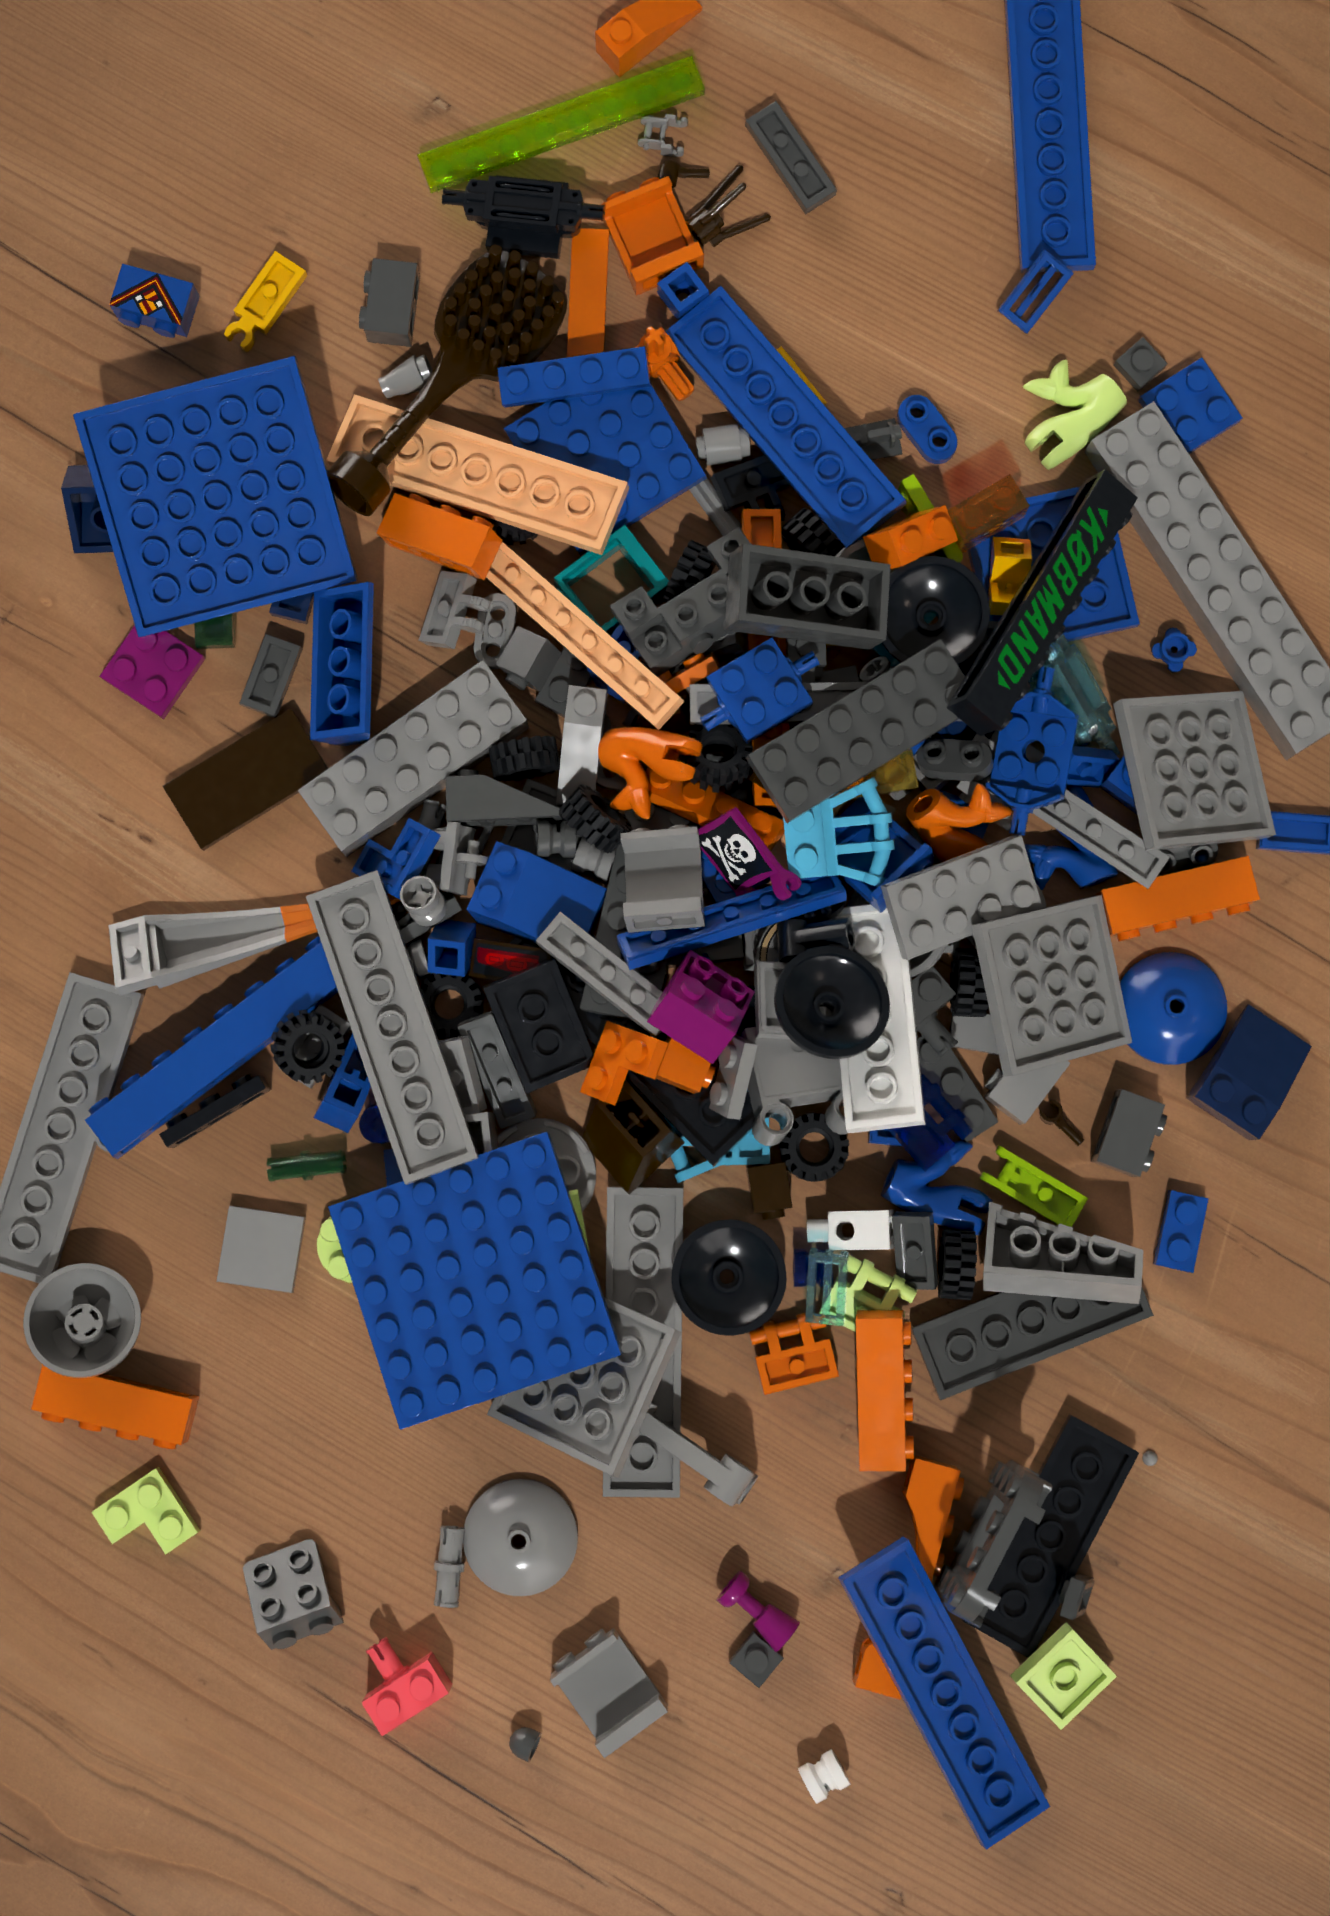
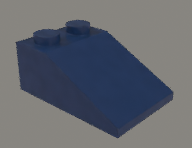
[1186,1004,1312,1140]

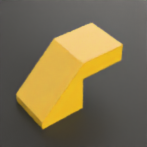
[988,537,1032,615]

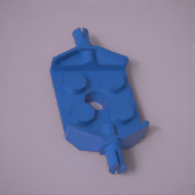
[985,666,1079,836]

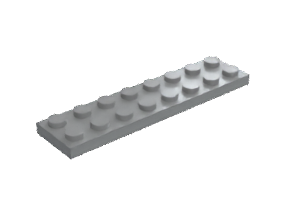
[306,870,479,1185]
[0,972,145,1283]
[603,1187,683,1498]

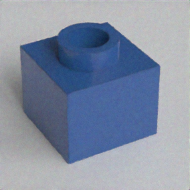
[657,262,709,320]

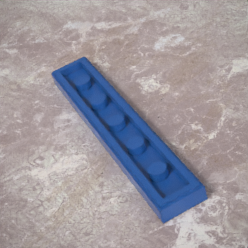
[616,875,847,970]

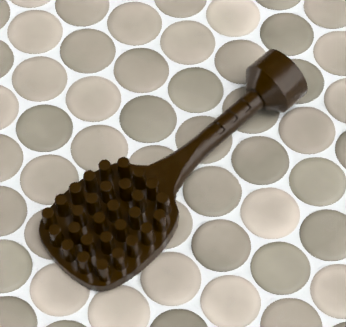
[327,244,567,516]

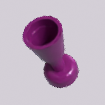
[716,1571,800,1652]

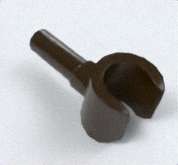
[658,160,710,188]
[1039,1100,1084,1146]

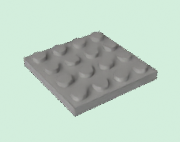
[1113,691,1276,851]
[972,895,1132,1077]
[487,1297,681,1478]

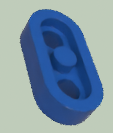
[897,395,958,464]

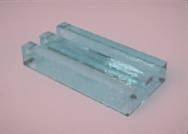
[805,1248,849,1326]

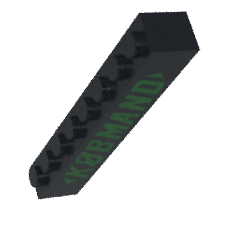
[946,469,1138,736]

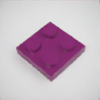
[99,625,206,720]

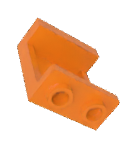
[601,176,704,296]

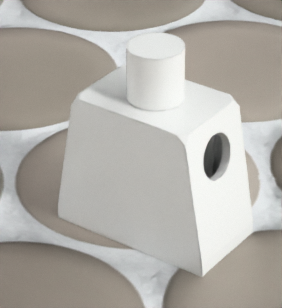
[807,1210,895,1250]

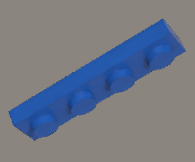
[497,346,651,408]

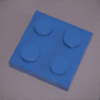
[1138,358,1243,454]

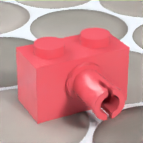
[362,1637,452,1736]

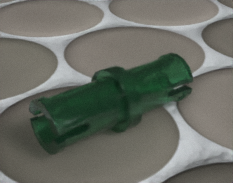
[267,1149,347,1182]

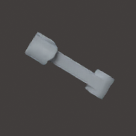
[636,1401,758,1507]

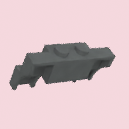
[610,527,751,677]

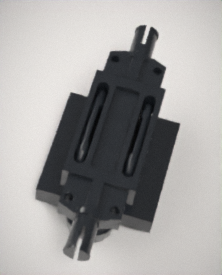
[442,175,605,259]

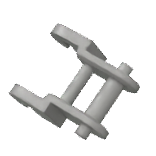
[637,114,688,157]

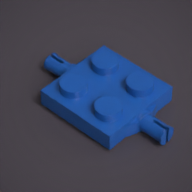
[700,637,820,744]

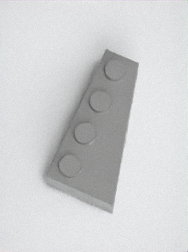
[983,1202,1143,1304]

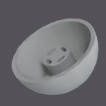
[23,1263,141,1378]

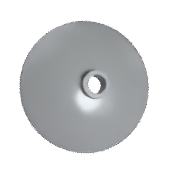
[463,1478,578,1596]

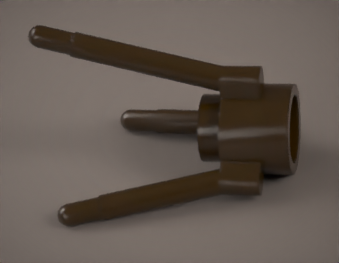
[686,165,771,247]

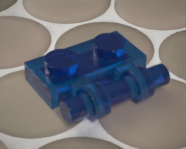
[888,1074,974,1172]

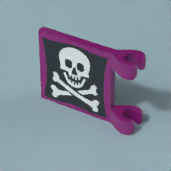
[697,807,802,900]

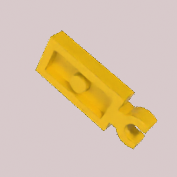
[224,251,307,352]

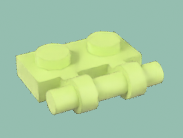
[819,1255,918,1332]

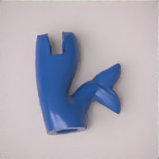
[1025,785,1118,890]
[881,1130,993,1235]

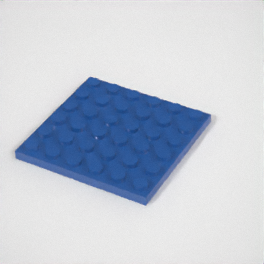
[73,356,358,637]
[328,1132,623,1430]

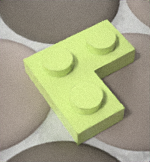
[91,1467,201,1555]

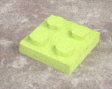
[1010,1622,1117,1730]

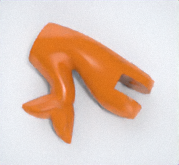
[598,727,702,819]
[906,783,1013,863]

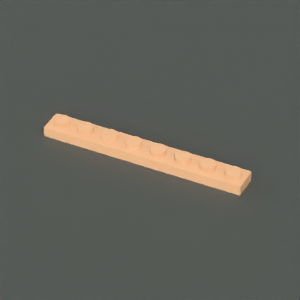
[471,519,684,730]

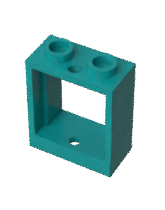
[553,525,669,636]

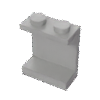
[620,825,705,933]
[550,1628,668,1758]

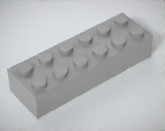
[298,660,529,857]

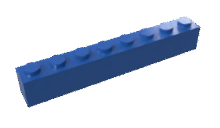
[85,936,338,1160]

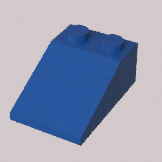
[466,841,607,944]

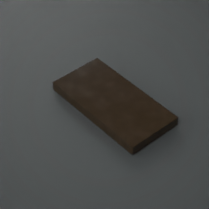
[163,708,328,851]

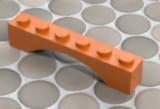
[852,1455,964,1700]

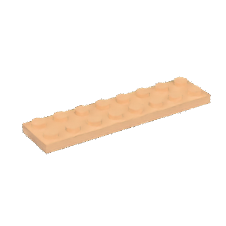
[326,394,629,555]

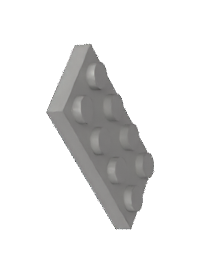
[880,835,1043,960]

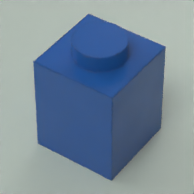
[428,920,476,977]

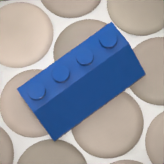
[310,582,374,746]

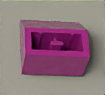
[647,950,755,1064]

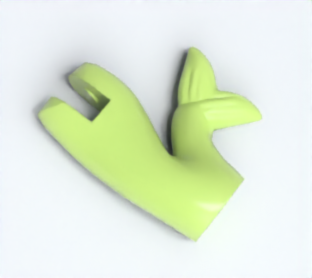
[1023,359,1127,470]

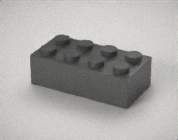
[725,543,891,650]

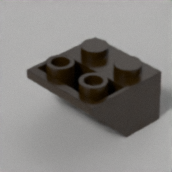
[582,1079,685,1195]

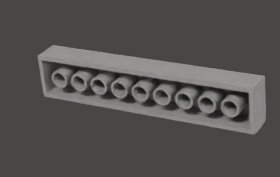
[1085,401,1330,761]

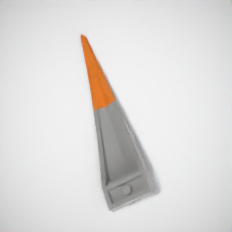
[108,893,401,995]

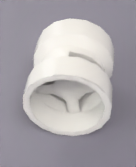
[798,1749,851,1804]

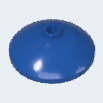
[1120,952,1227,1065]

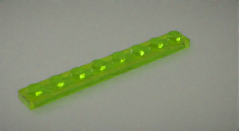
[417,56,705,193]

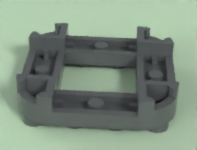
[935,1460,1052,1628]

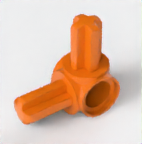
[634,326,695,401]

